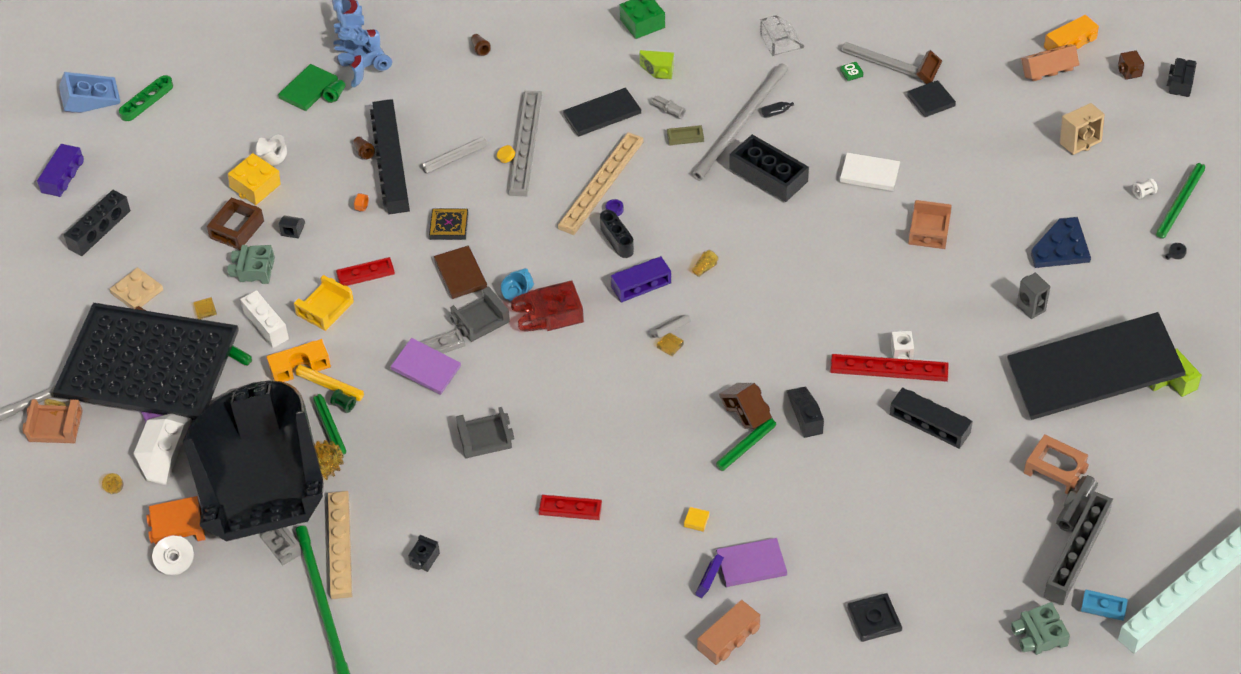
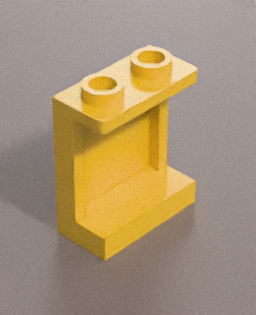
[294,275,354,331]

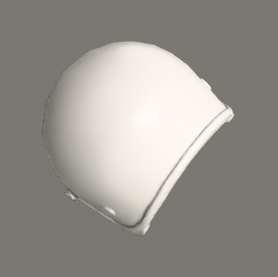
[256,134,287,166]

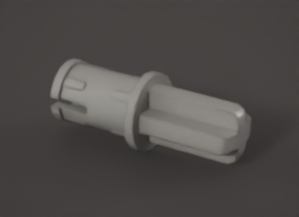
[652,96,686,119]

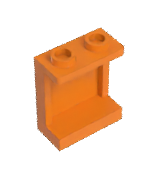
[146,496,206,546]

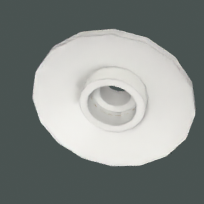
[152,535,194,576]

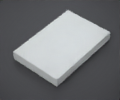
[840,153,900,191]

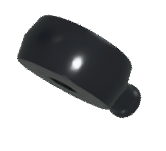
[1165,243,1187,260]

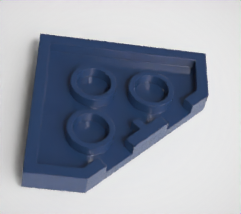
[1031,217,1091,268]

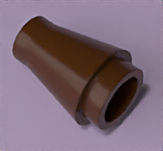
[471,34,491,56]
[353,136,375,159]

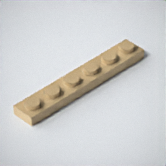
[328,491,352,599]

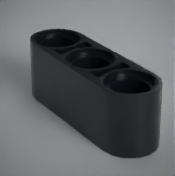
[600,210,634,258]

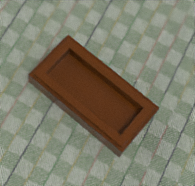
[916,50,942,84]

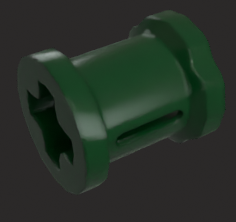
[330,389,356,413]

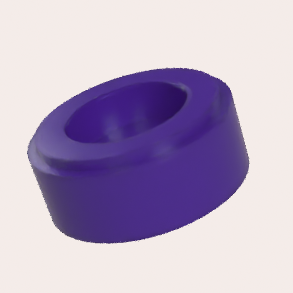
[605,199,624,216]

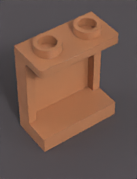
[908,200,952,249]
[23,399,83,443]

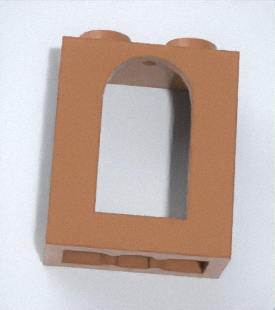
[1024,434,1089,495]

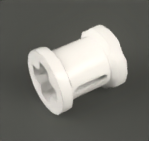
[1133,178,1158,199]

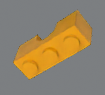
[266,339,331,382]

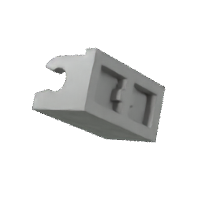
[261,527,302,566]

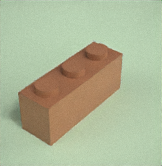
[1021,44,1079,81]
[697,600,760,665]

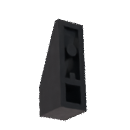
[787,386,824,438]

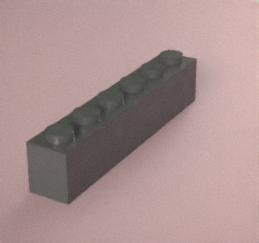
[1044,491,1113,605]

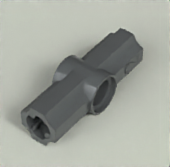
[1056,475,1098,532]

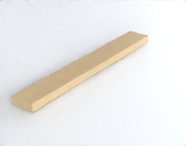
[558,132,644,235]

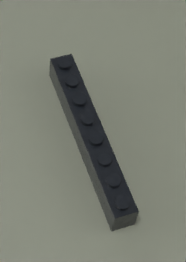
[370,99,410,215]

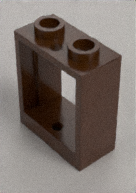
[207,197,264,250]

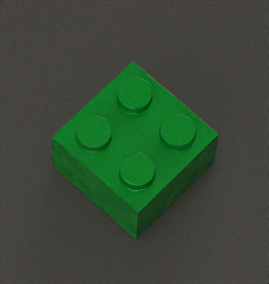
[619,0,665,39]

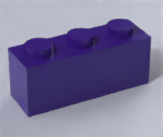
[37,144,84,197]
[611,256,672,303]

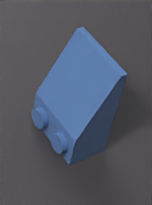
[59,72,121,113]

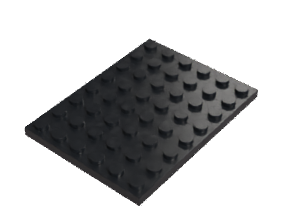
[53,302,239,420]

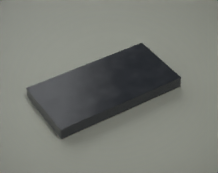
[563,87,641,137]

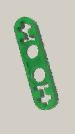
[119,75,173,121]

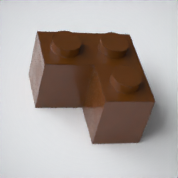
[719,383,772,429]

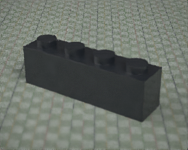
[890,387,973,449]

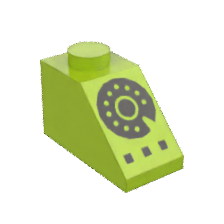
[639,50,674,79]

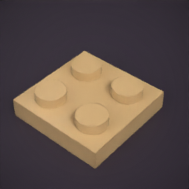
[109,267,163,309]

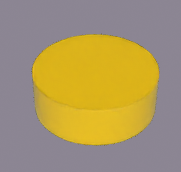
[497,145,515,163]

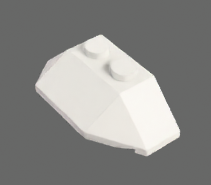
[134,414,192,486]

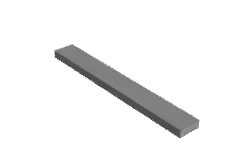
[509,91,542,197]

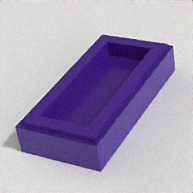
[695,554,724,598]

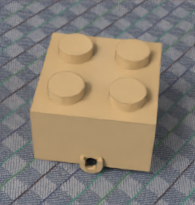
[1060,103,1105,155]

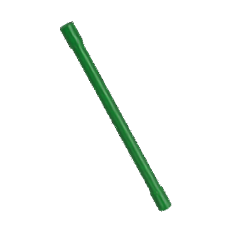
[295,526,350,674]

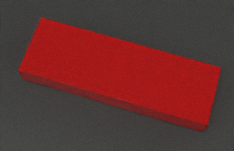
[336,257,395,286]
[539,495,602,520]

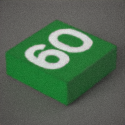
[840,62,864,81]

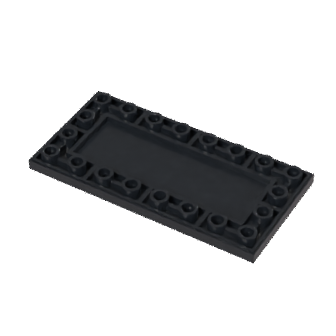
[1007,312,1186,420]

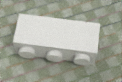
[240,290,289,348]

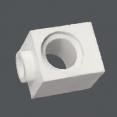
[891,331,914,360]

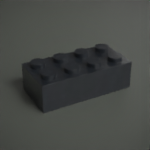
[729,134,809,202]

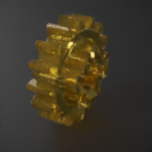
[315,440,344,480]

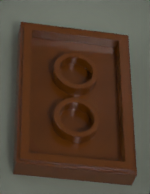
[434,245,487,299]

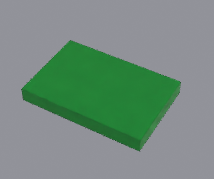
[278,64,338,111]

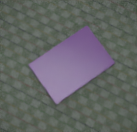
[391,338,461,395]
[716,538,787,587]

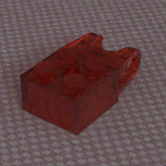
[511,280,584,332]

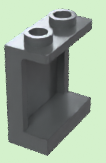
[450,286,510,342]
[456,407,514,458]

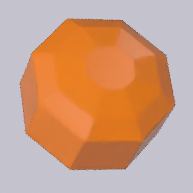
[354,193,369,211]

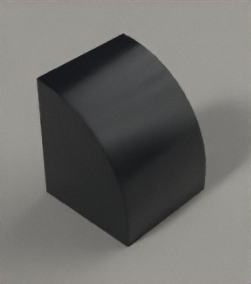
[279,215,305,239]

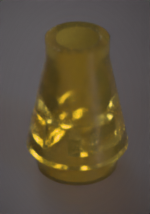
[692,250,719,277]

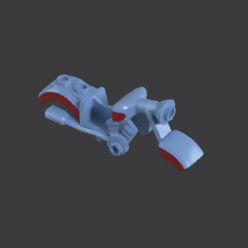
[332,0,393,88]

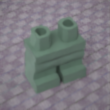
[227,245,275,284]
[1011,602,1070,655]

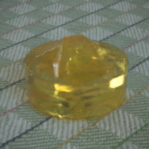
[102,473,124,494]

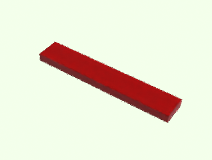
[830,354,949,382]

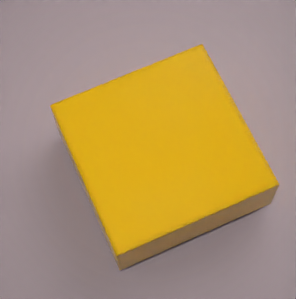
[684,507,709,532]

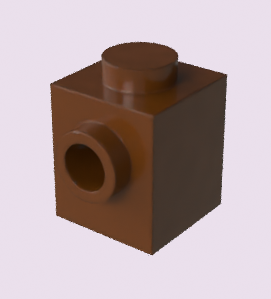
[1118,50,1145,80]

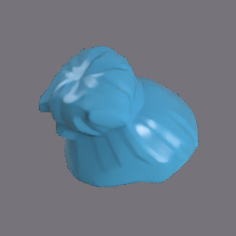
[501,268,534,302]

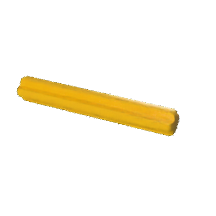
[296,365,364,401]

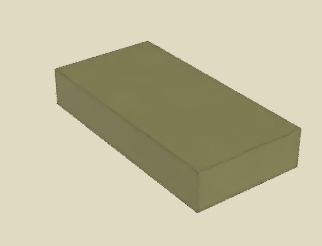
[667,125,704,146]

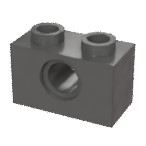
[1017,272,1051,319]

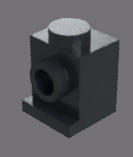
[408,535,440,572]

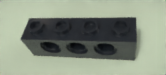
[64,190,131,256]

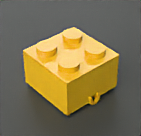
[228,153,281,205]

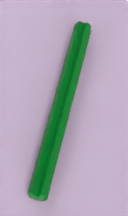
[1156,163,1205,239]

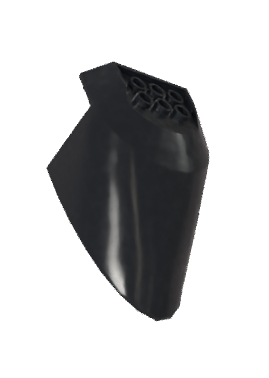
[183,380,324,542]

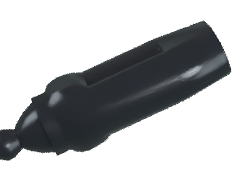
[761,102,794,117]

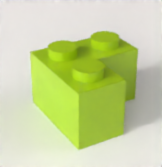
[1149,349,1202,397]

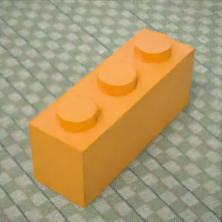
[1044,15,1099,50]

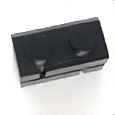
[1166,58,1197,97]

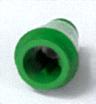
[323,80,346,103]

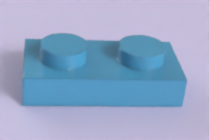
[1081,589,1128,621]

